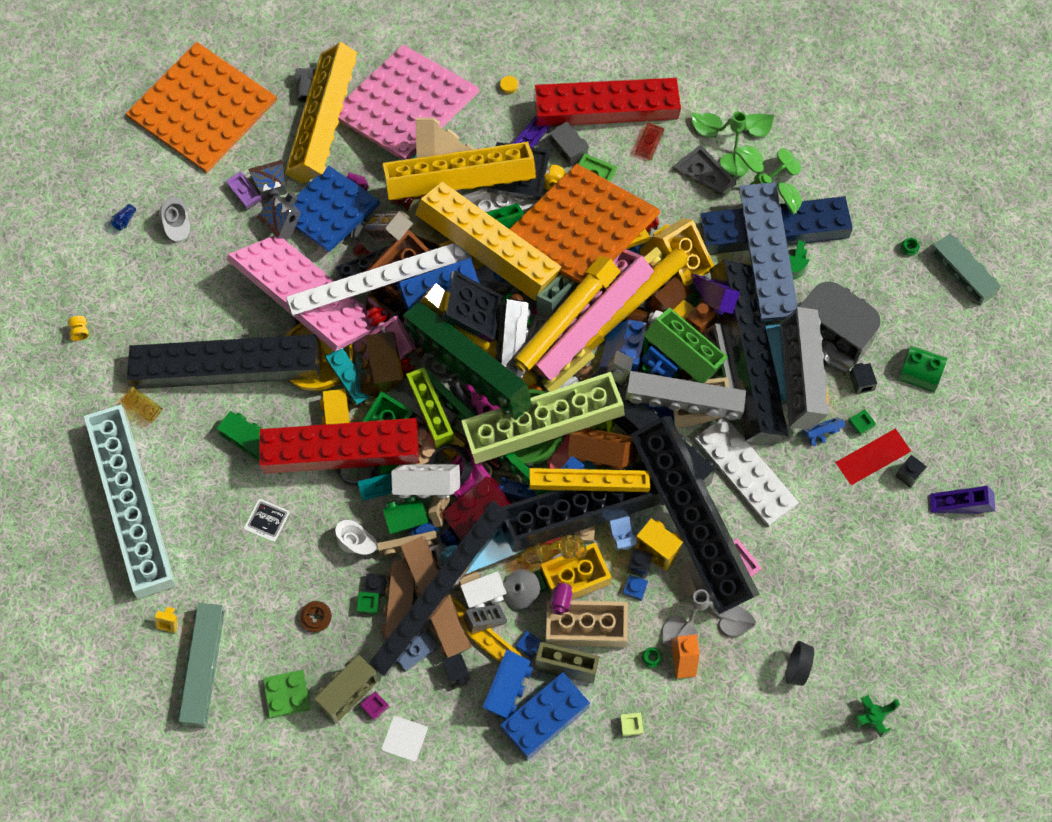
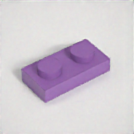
[226,171,262,210]

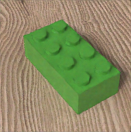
[644,308,728,383]

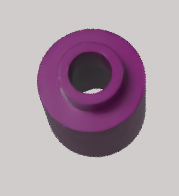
[549,583,573,615]

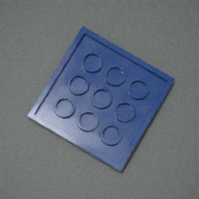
[294,166,380,252]

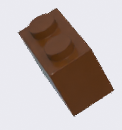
[647,277,692,313]

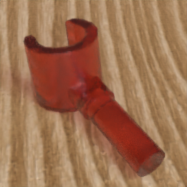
[353,243,372,257]

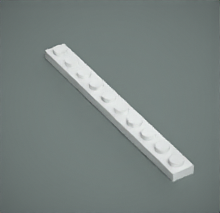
[286,243,471,316]

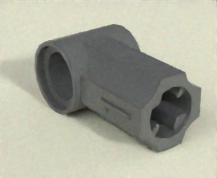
[295,68,315,103]
[821,341,855,375]

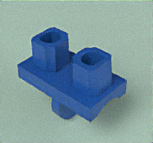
[641,346,679,378]

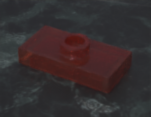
[635,123,665,160]

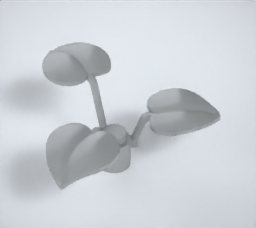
[663,561,756,648]

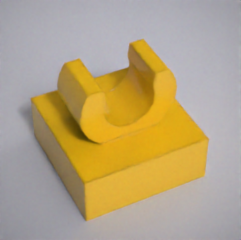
[155,607,178,634]

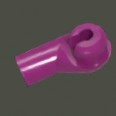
[347,172,369,191]

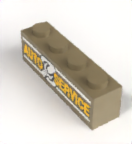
[363,211,413,241]

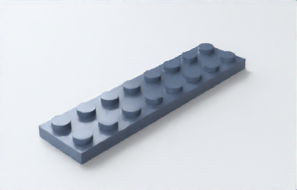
[739,182,798,322]

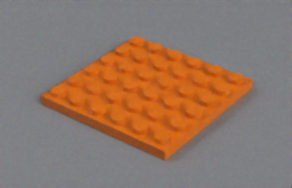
[126,41,277,173]
[509,164,660,284]

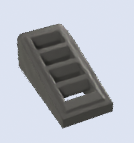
[463,604,507,634]

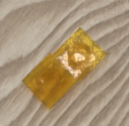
[121,386,163,424]

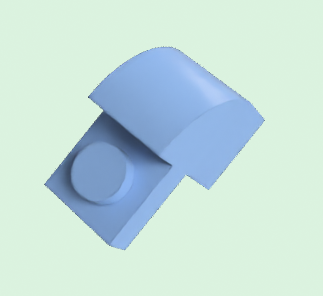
[608,515,637,551]

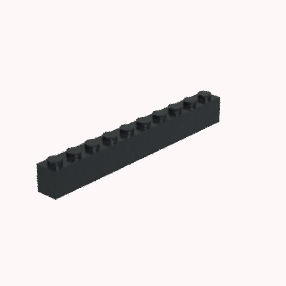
[368,501,511,677]

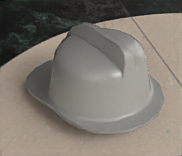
[159,197,190,241]

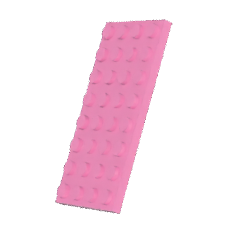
[227,235,378,351]

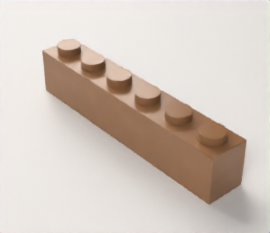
[400,536,472,658]

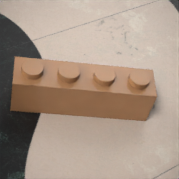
[382,560,416,641]

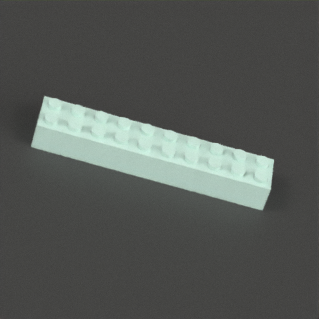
[84,404,176,599]

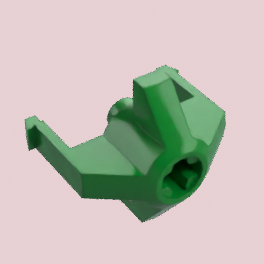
[853,695,901,738]

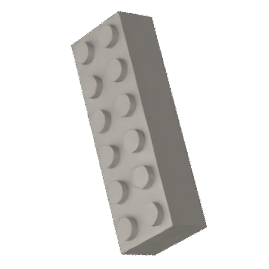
[780,307,829,430]

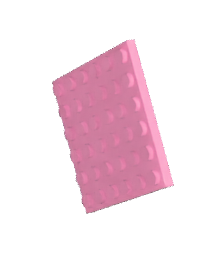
[338,45,480,160]

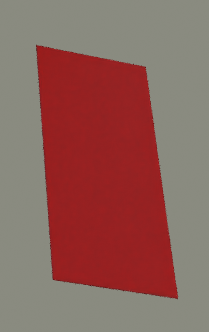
[835,428,912,486]

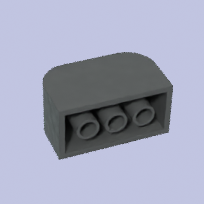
[799,282,880,365]

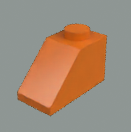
[671,634,700,679]

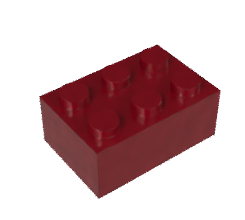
[442,476,512,541]

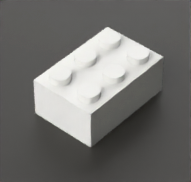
[392,464,460,498]

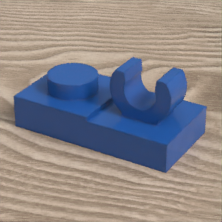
[802,417,846,446]

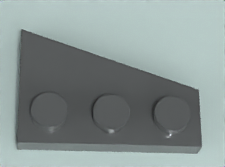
[673,144,736,196]

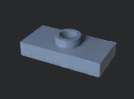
[399,631,438,672]

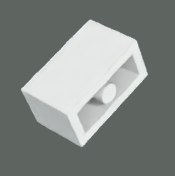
[460,571,507,609]

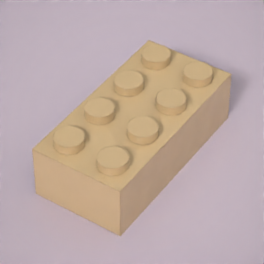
[546,600,628,648]

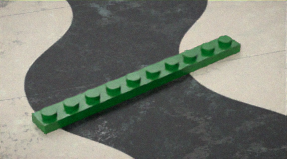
[423,367,552,496]

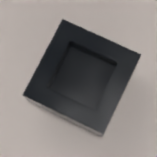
[364,574,386,596]

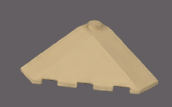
[416,118,474,158]

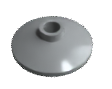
[504,569,540,609]

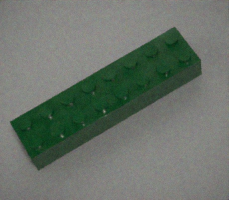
[403,301,532,421]

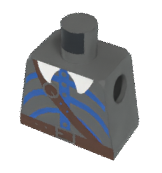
[249,160,287,200]
[257,192,301,239]

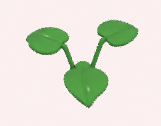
[692,111,774,177]
[734,145,802,215]

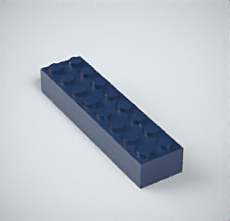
[699,196,853,255]

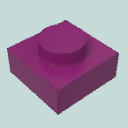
[360,691,389,721]

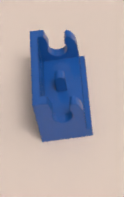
[500,477,536,502]

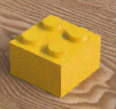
[635,518,683,571]

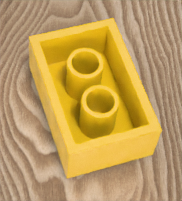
[653,218,714,287]
[540,542,612,600]

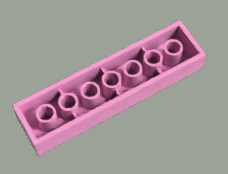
[531,249,654,381]

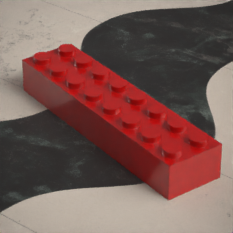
[533,77,681,127]
[260,418,420,474]

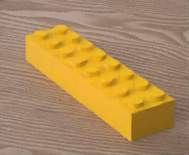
[284,42,357,184]
[383,142,536,200]
[415,182,562,301]

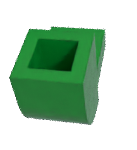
[789,240,809,280]

